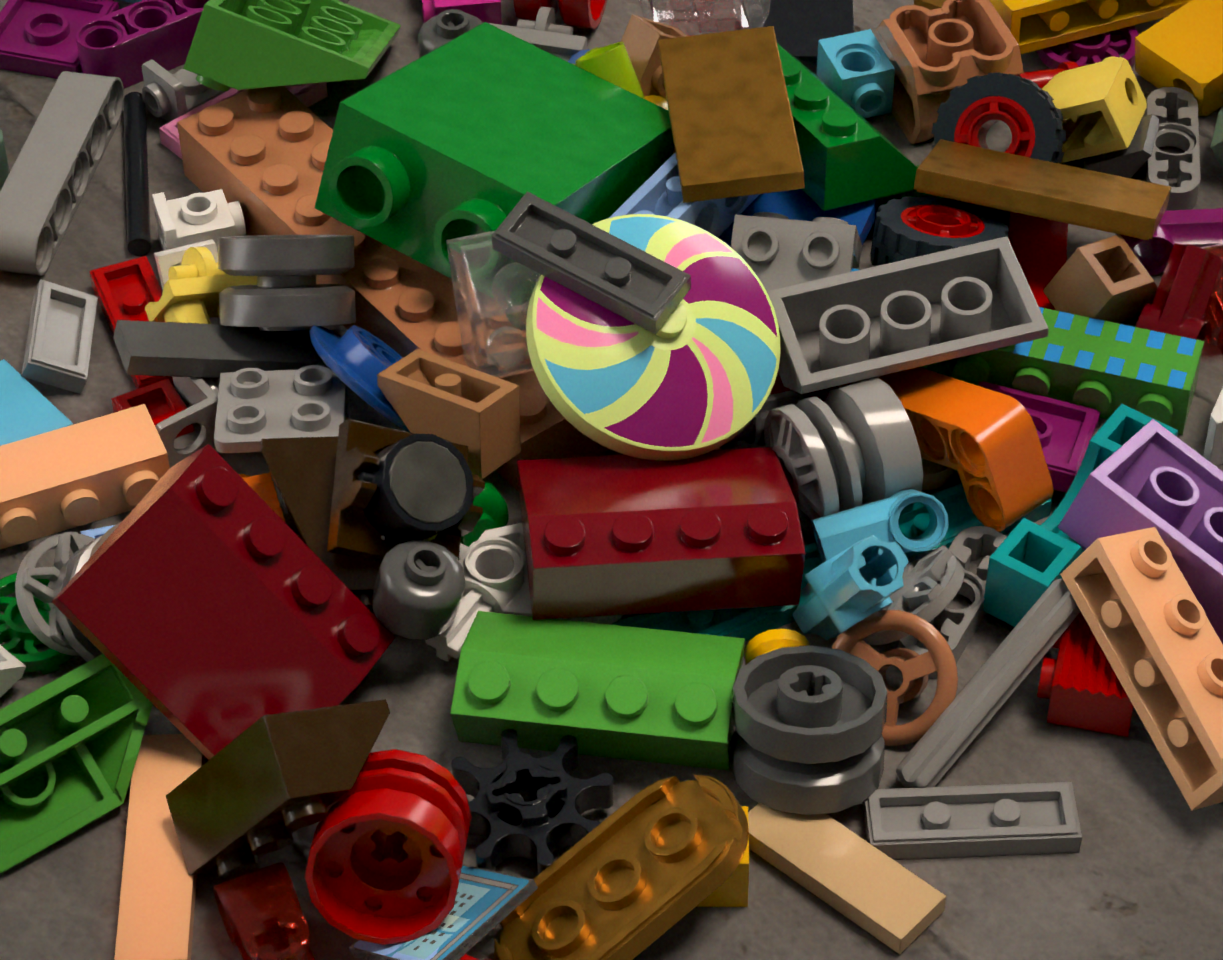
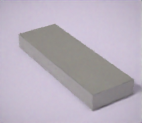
[862,782,1082,860]

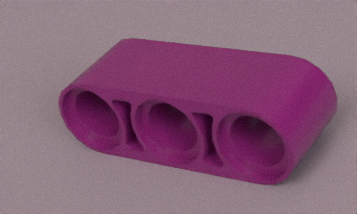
[76,0,209,89]

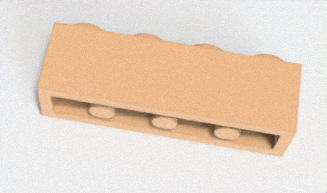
[0,404,170,550]

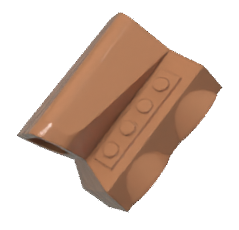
[876,0,1024,144]

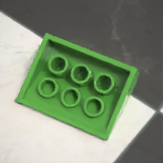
[183,0,401,91]

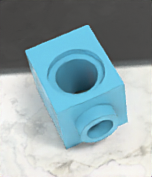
[817,29,895,119]

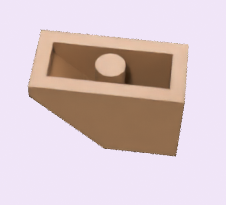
[377,349,521,479]

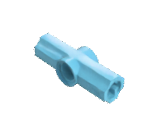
[793,535,909,641]

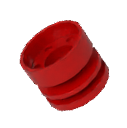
[305,749,471,945]

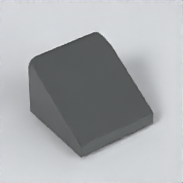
[1084,114,1160,178]

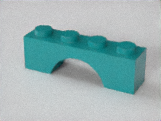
[983,403,1178,627]

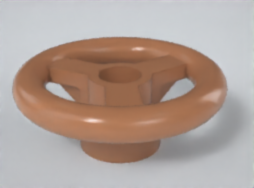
[832,610,958,746]

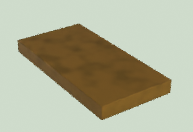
[658,26,805,203]
[914,139,1171,240]

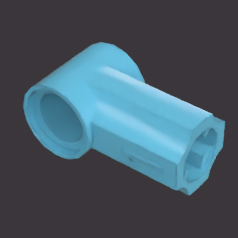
[811,489,948,563]

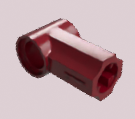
[1136,243,1223,341]

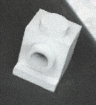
[152,189,246,251]

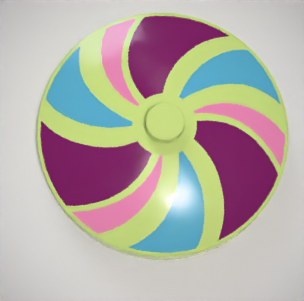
[526,214,781,461]

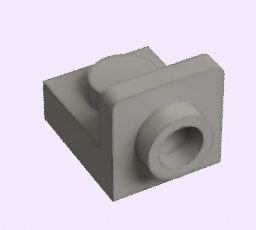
[142,59,231,123]

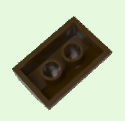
[166,699,390,880]

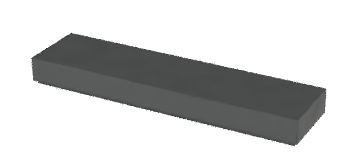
[113,320,347,378]

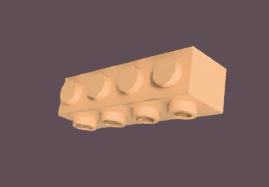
[1060,527,1223,811]

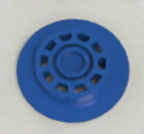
[310,325,411,433]

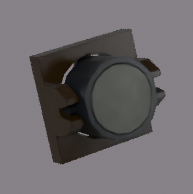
[327,419,485,563]

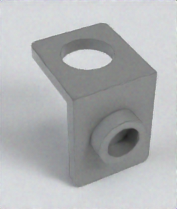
[155,377,219,467]

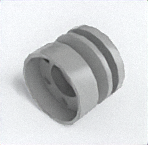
[764,377,923,537]

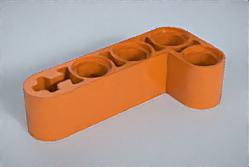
[839,367,1054,532]

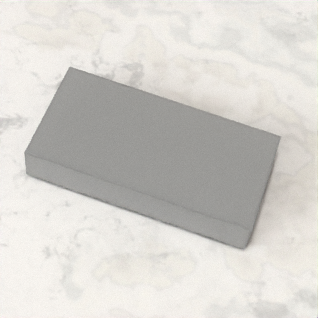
[21,279,98,394]

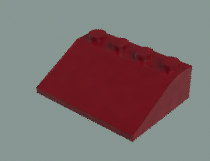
[52,444,396,760]
[517,447,805,620]

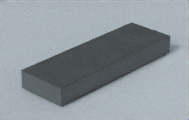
[491,191,691,334]

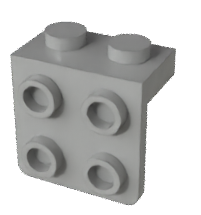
[731,212,862,291]
[214,365,350,453]

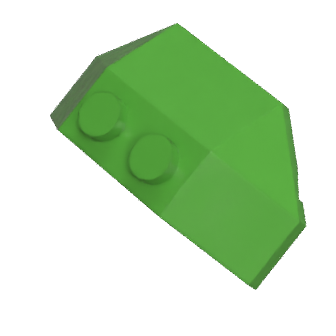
[0,654,153,875]

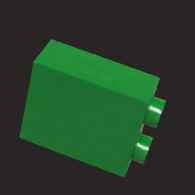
[314,22,674,314]

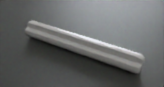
[896,578,1081,788]

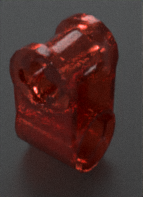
[213,861,315,960]

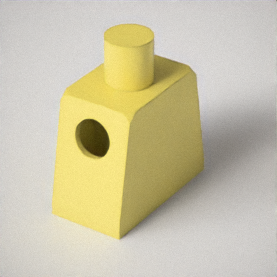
[1042,56,1147,164]

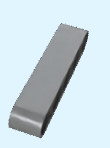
[0,71,124,276]

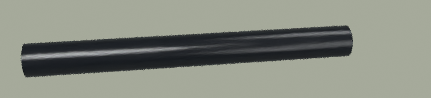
[123,92,151,256]

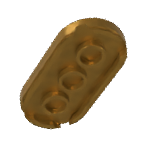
[494,774,749,960]

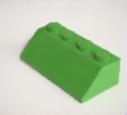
[450,611,745,771]

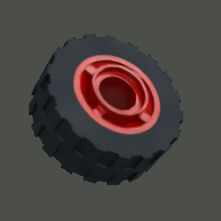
[931,72,1066,163]
[870,196,1009,266]

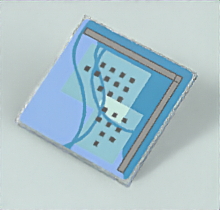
[348,864,538,960]

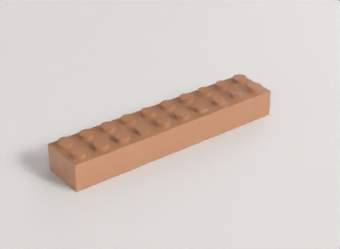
[177,86,609,492]

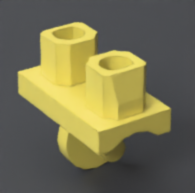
[145,246,257,324]

